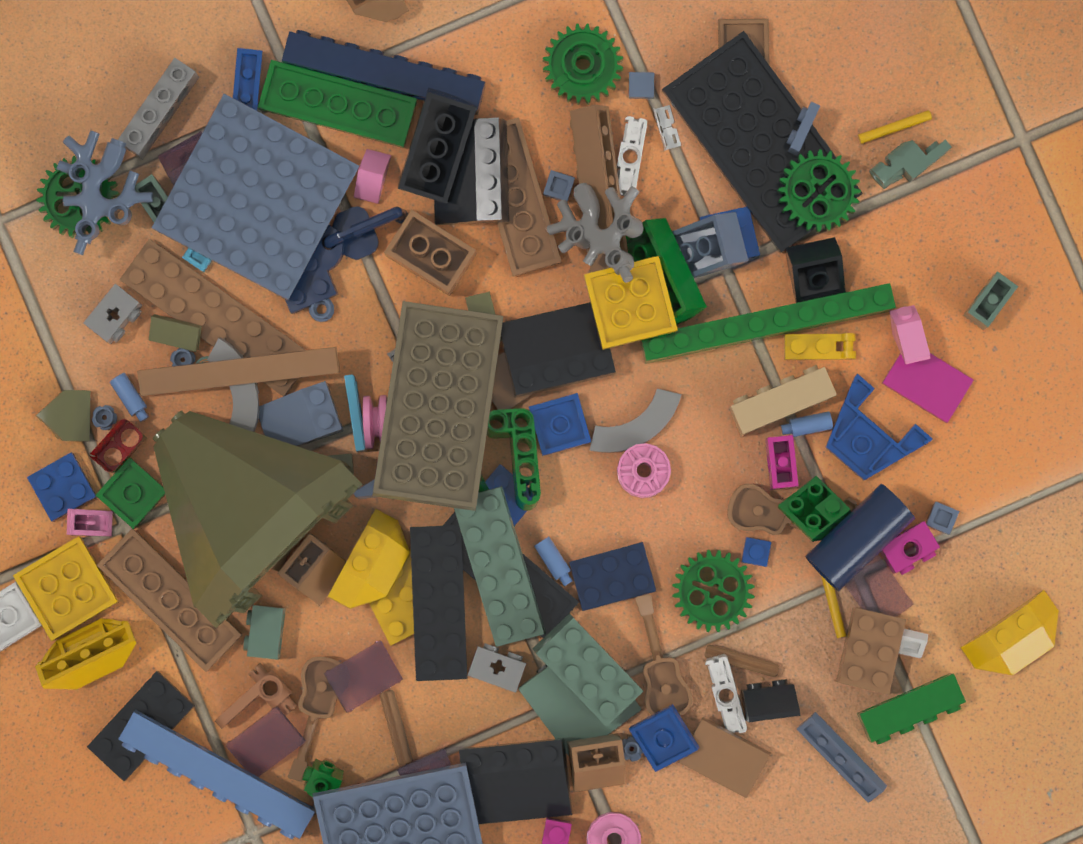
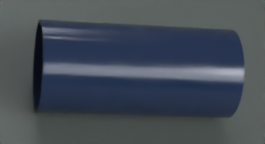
[805,484,915,592]

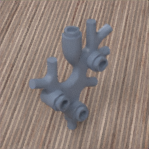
[57,130,153,255]

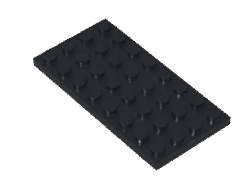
[662,31,863,253]

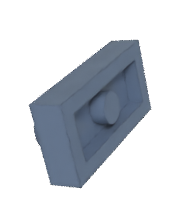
[786,102,820,155]

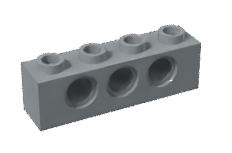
[118,58,199,160]

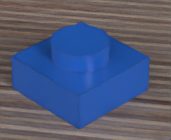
[741,537,771,567]

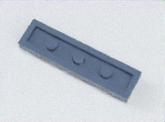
[797,712,887,803]

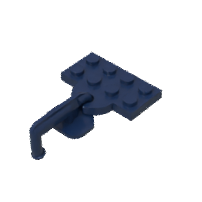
[285,207,408,314]

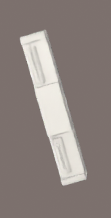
[617,116,647,196]
[705,654,747,733]

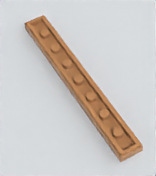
[137,347,340,396]

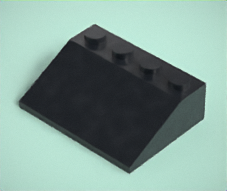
[434,117,509,225]
[501,302,616,398]
[459,738,573,824]

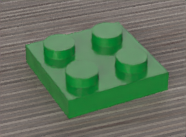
[95,457,165,529]

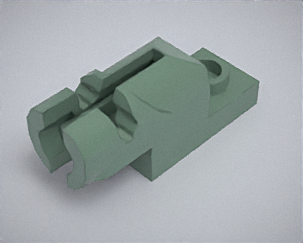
[869,139,952,189]

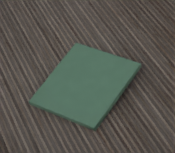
[518,664,642,756]

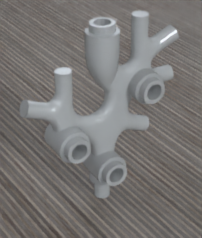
[547,183,643,283]

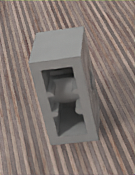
[83,284,142,344]
[467,643,526,693]

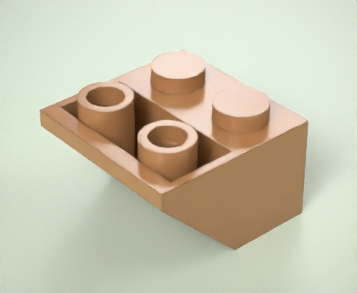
[277,533,347,606]
[567,733,625,792]

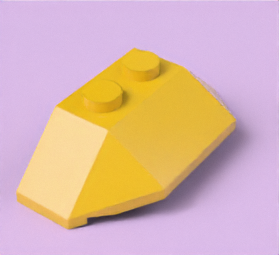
[328,509,410,609]
[960,590,1059,676]
[35,618,137,690]

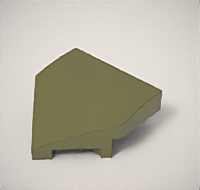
[35,390,91,442]

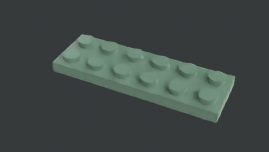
[454,486,546,647]

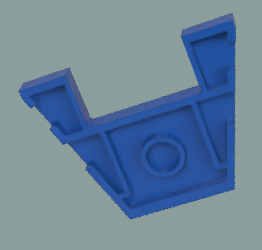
[825,374,932,481]

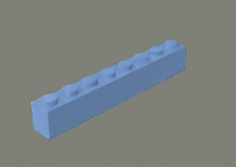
[119,710,315,839]

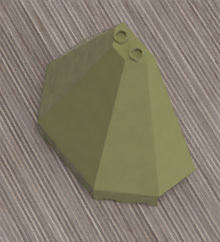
[153,411,362,628]

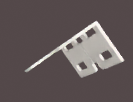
[653,105,681,151]

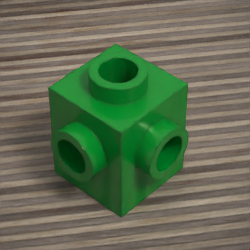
[302,759,344,797]

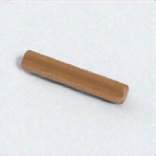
[704,645,779,677]
[380,690,413,765]

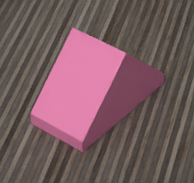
[354,149,391,204]
[67,509,113,537]

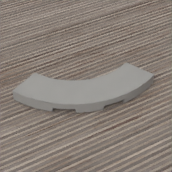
[207,337,260,432]
[589,389,682,453]

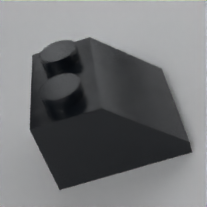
[786,237,846,303]
[741,679,801,722]

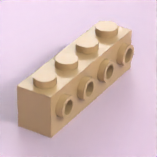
[729,365,837,436]

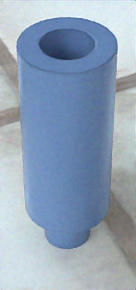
[110,373,149,422]
[781,411,833,437]
[534,537,573,586]

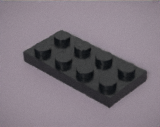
[87,671,195,781]

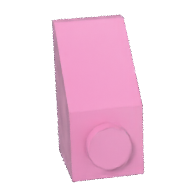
[890,305,930,364]

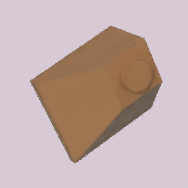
[347,0,409,22]

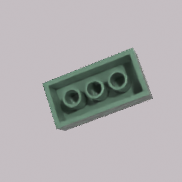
[533,613,643,727]

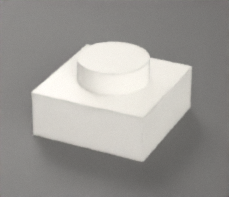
[899,629,928,659]

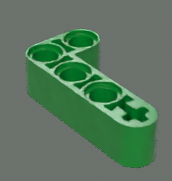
[487,408,541,511]

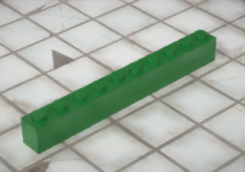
[640,283,896,364]

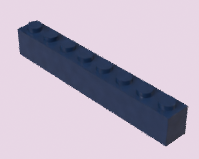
[282,30,486,115]

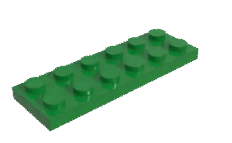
[258,60,417,148]

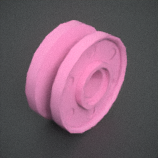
[363,395,387,449]
[617,443,671,498]
[587,812,641,844]

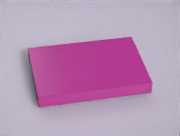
[881,353,974,423]

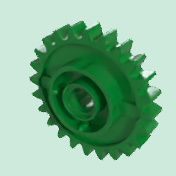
[543,23,623,105]

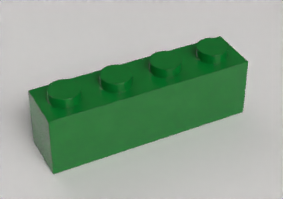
[857,673,966,745]

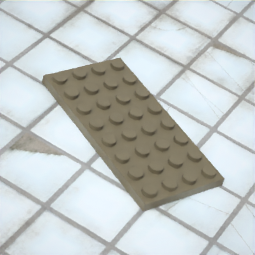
[372,301,503,511]

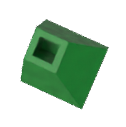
[778,476,851,542]

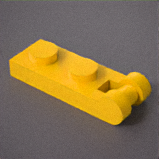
[784,333,856,360]

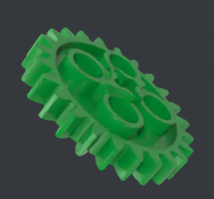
[777,149,861,233]
[36,156,120,238]
[672,550,755,632]

